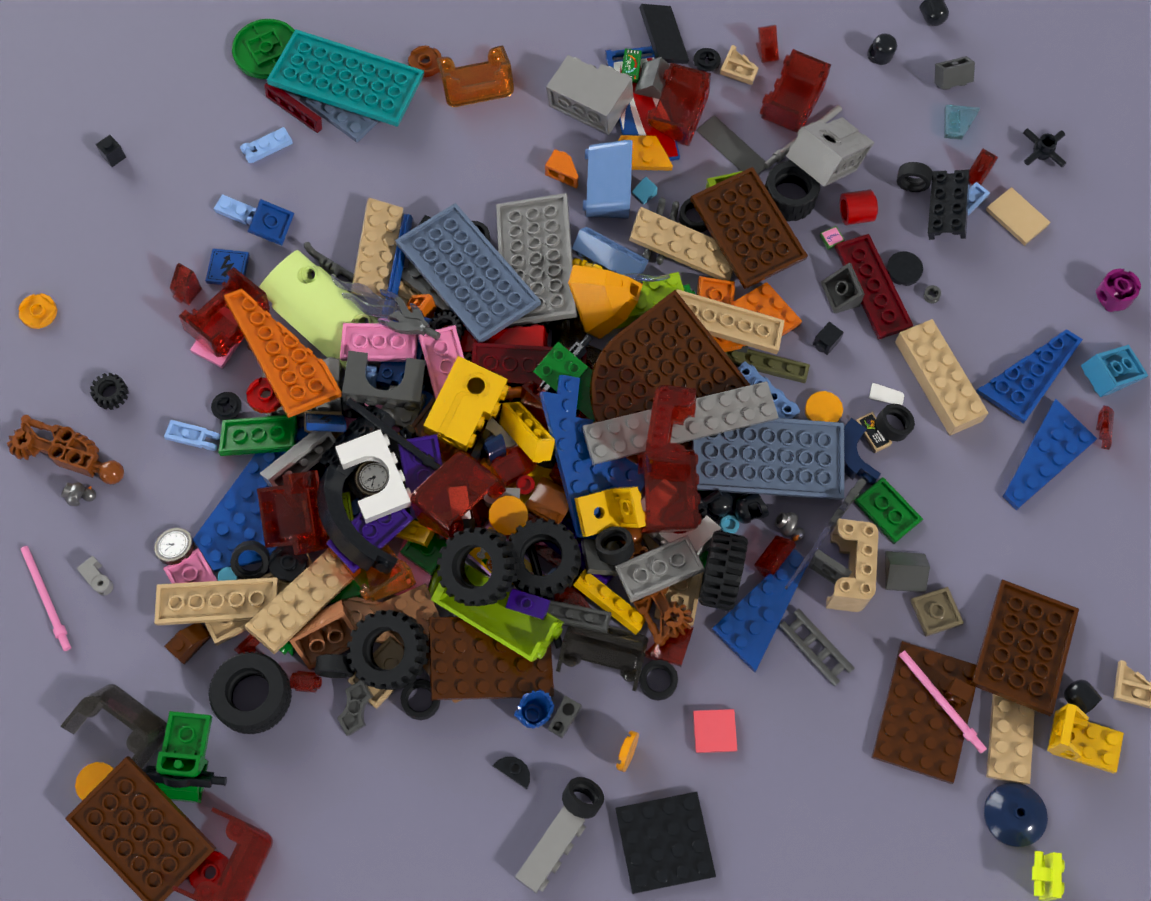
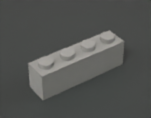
[260,431,336,494]
[515,806,586,894]

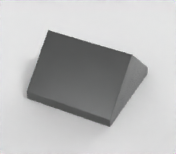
[635,57,676,101]
[821,263,865,313]
[885,551,930,592]

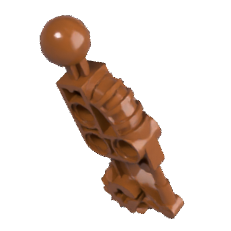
[7,415,124,485]
[619,527,693,646]

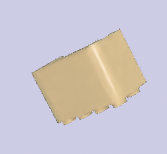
[826,519,879,612]

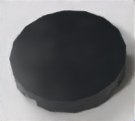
[886,251,923,286]
[269,543,309,583]

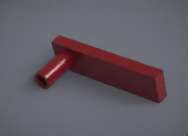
[265,83,322,133]

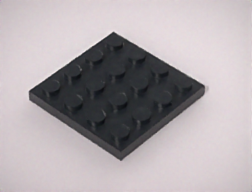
[615,792,716,894]

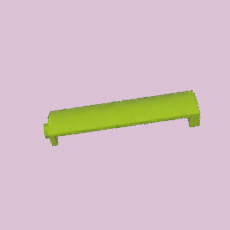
[431,563,564,662]

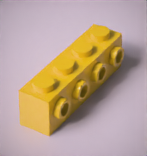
[499,402,555,463]

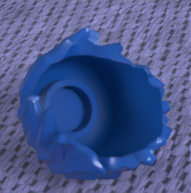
[514,689,554,729]

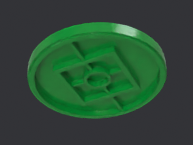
[232,19,295,79]

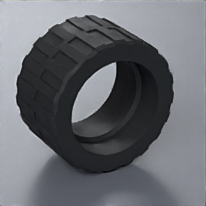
[765,160,820,222]

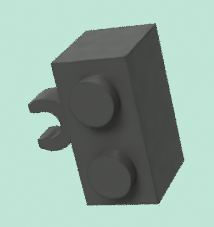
[934,56,975,90]

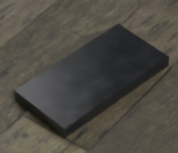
[639,4,689,64]

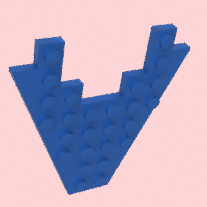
[540,375,652,541]
[193,426,361,572]

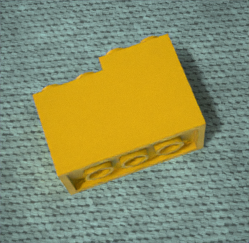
[423,356,509,452]

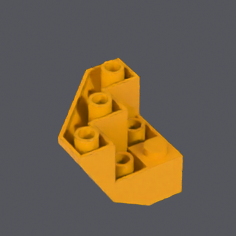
[568,265,643,339]

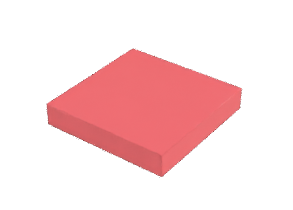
[693,709,737,753]

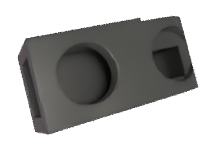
[548,696,582,738]

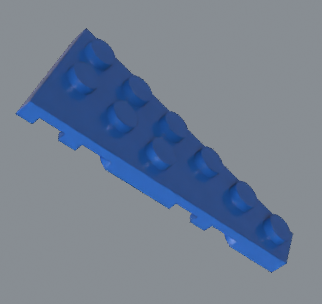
[976,329,1083,424]
[1002,399,1097,510]
[712,549,809,672]

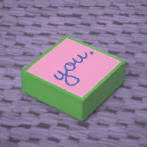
[820,226,845,250]

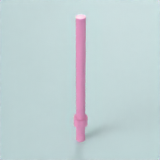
[20,546,71,651]
[899,650,987,754]

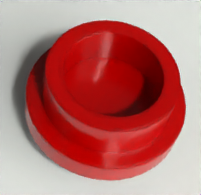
[516,475,535,495]

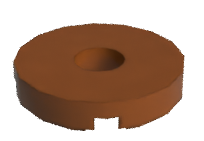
[408,45,443,78]

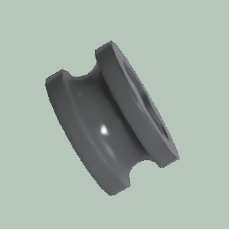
[924,285,941,304]

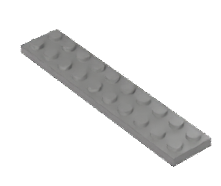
[582,381,779,465]

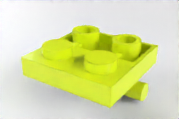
[1032,851,1065,901]

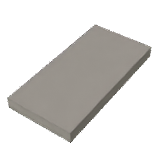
[615,535,705,603]

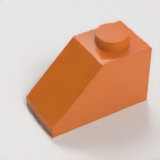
[545,149,578,189]
[406,294,437,319]

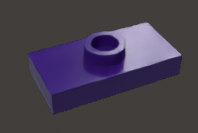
[505,589,551,620]

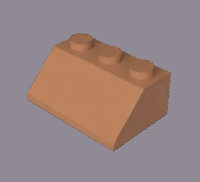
[289,600,358,670]

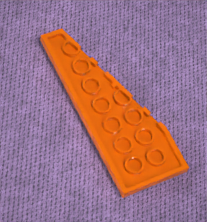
[712,282,802,352]
[224,289,342,418]

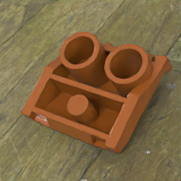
[525,476,569,524]

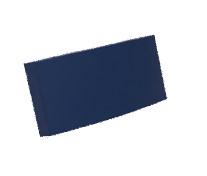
[483,434,506,467]

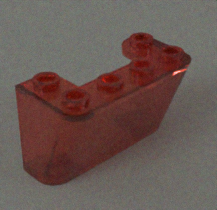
[637,450,701,533]

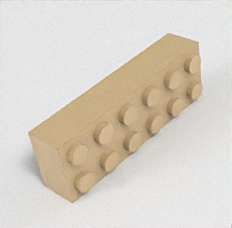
[895,319,988,436]

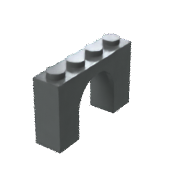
[342,351,426,411]

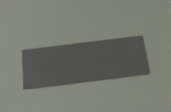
[696,115,766,174]

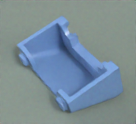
[583,140,632,219]

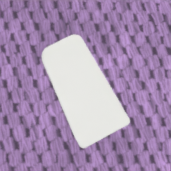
[869,383,904,405]

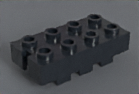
[928,169,970,240]
[318,406,396,479]

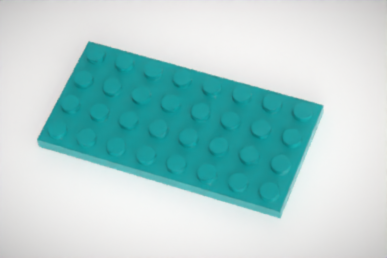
[267,29,424,127]

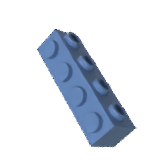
[572,227,649,281]
[738,361,801,419]

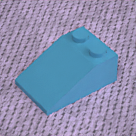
[1081,345,1148,397]

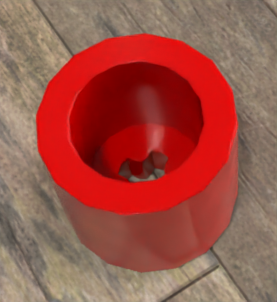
[839,189,878,225]

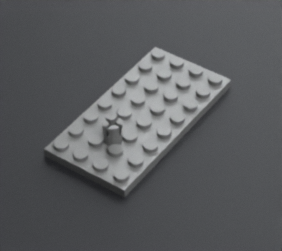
[496,193,577,328]

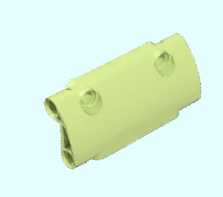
[258,250,381,370]

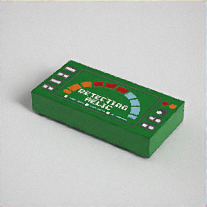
[622,48,642,83]

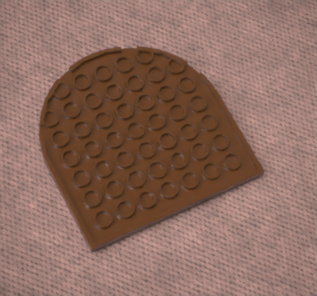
[590,290,750,472]

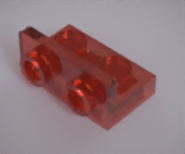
[754,535,796,577]

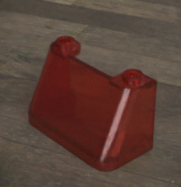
[646,63,711,146]
[410,451,506,539]

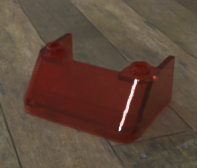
[172,807,273,901]

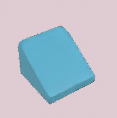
[632,177,658,204]

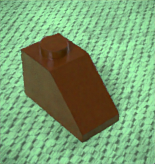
[164,623,211,665]

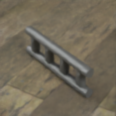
[779,609,855,686]

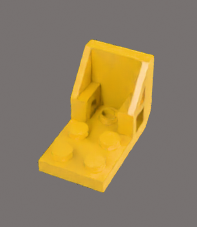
[1047,703,1124,773]

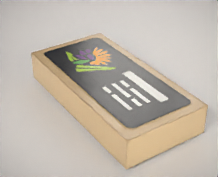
[856,412,892,453]

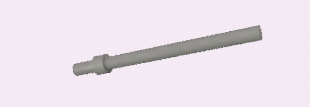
[764,105,842,169]

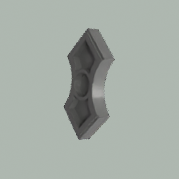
[337,680,374,736]

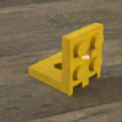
[574,487,646,537]

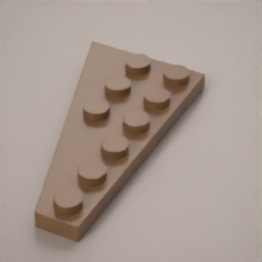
[370,583,462,703]

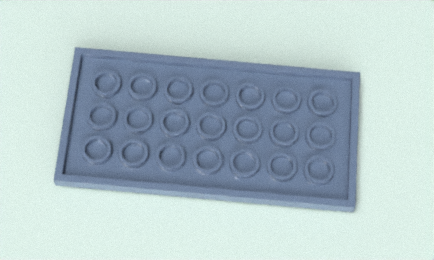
[395,203,541,343]
[691,418,845,500]

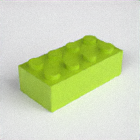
[615,272,684,329]

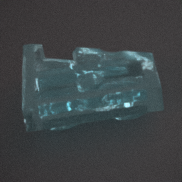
[944,105,980,140]

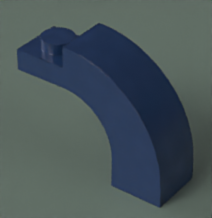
[844,418,881,485]

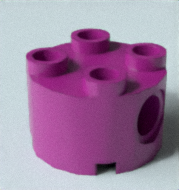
[1096,268,1141,312]

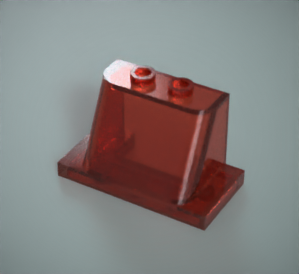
[257,470,329,555]

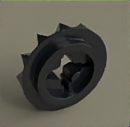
[693,48,721,72]
[211,392,242,421]

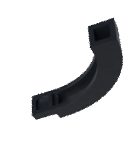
[317,467,398,575]

